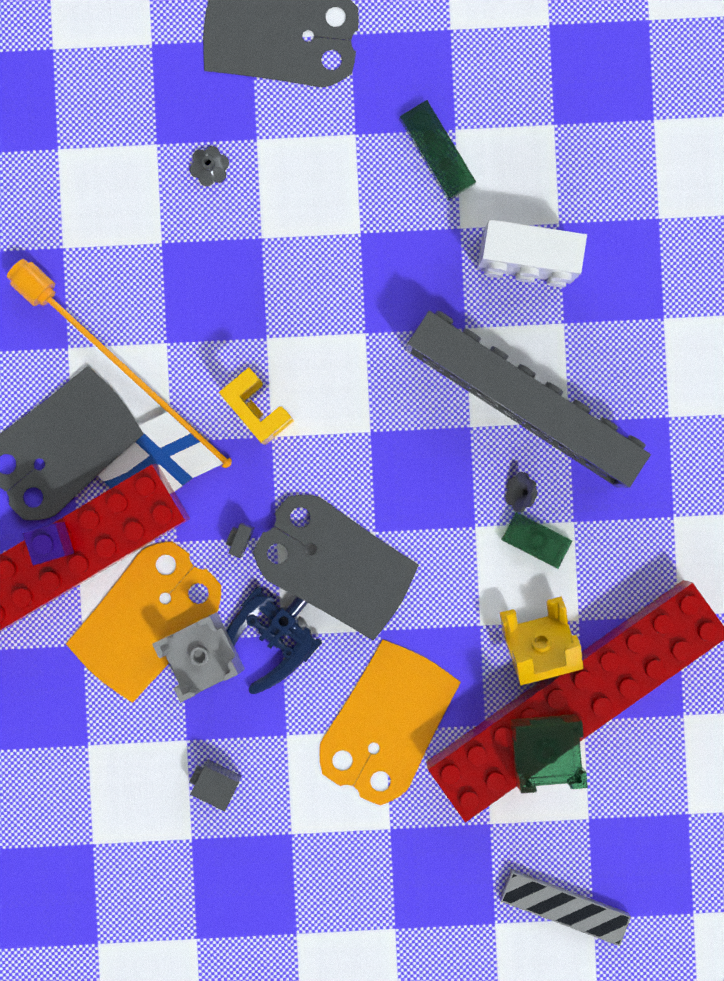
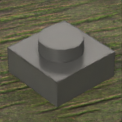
[226,523,255,558]

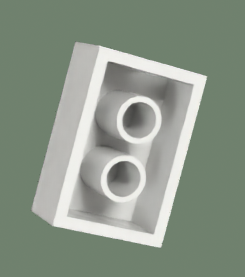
[477,219,587,287]

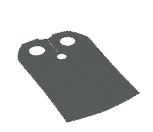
[203,0,359,87]
[0,366,144,520]
[253,495,419,641]

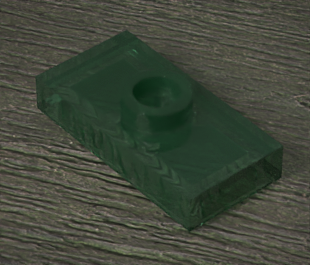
[501,512,572,569]

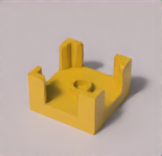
[218,367,294,445]
[500,596,583,686]

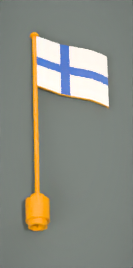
[6,259,232,492]

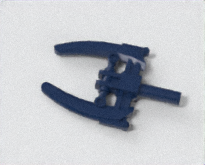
[227,586,322,694]

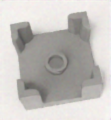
[152,612,245,703]

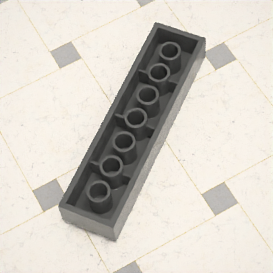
[405,310,651,488]

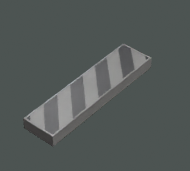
[500,869,631,946]

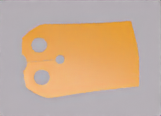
[66,541,221,703]
[320,639,461,806]

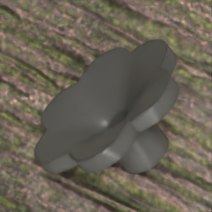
[190,146,229,187]
[505,472,538,513]

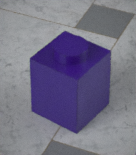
[23,522,74,565]

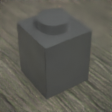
[189,759,242,812]

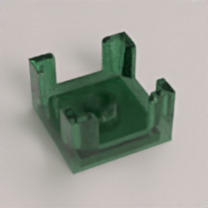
[511,714,588,794]

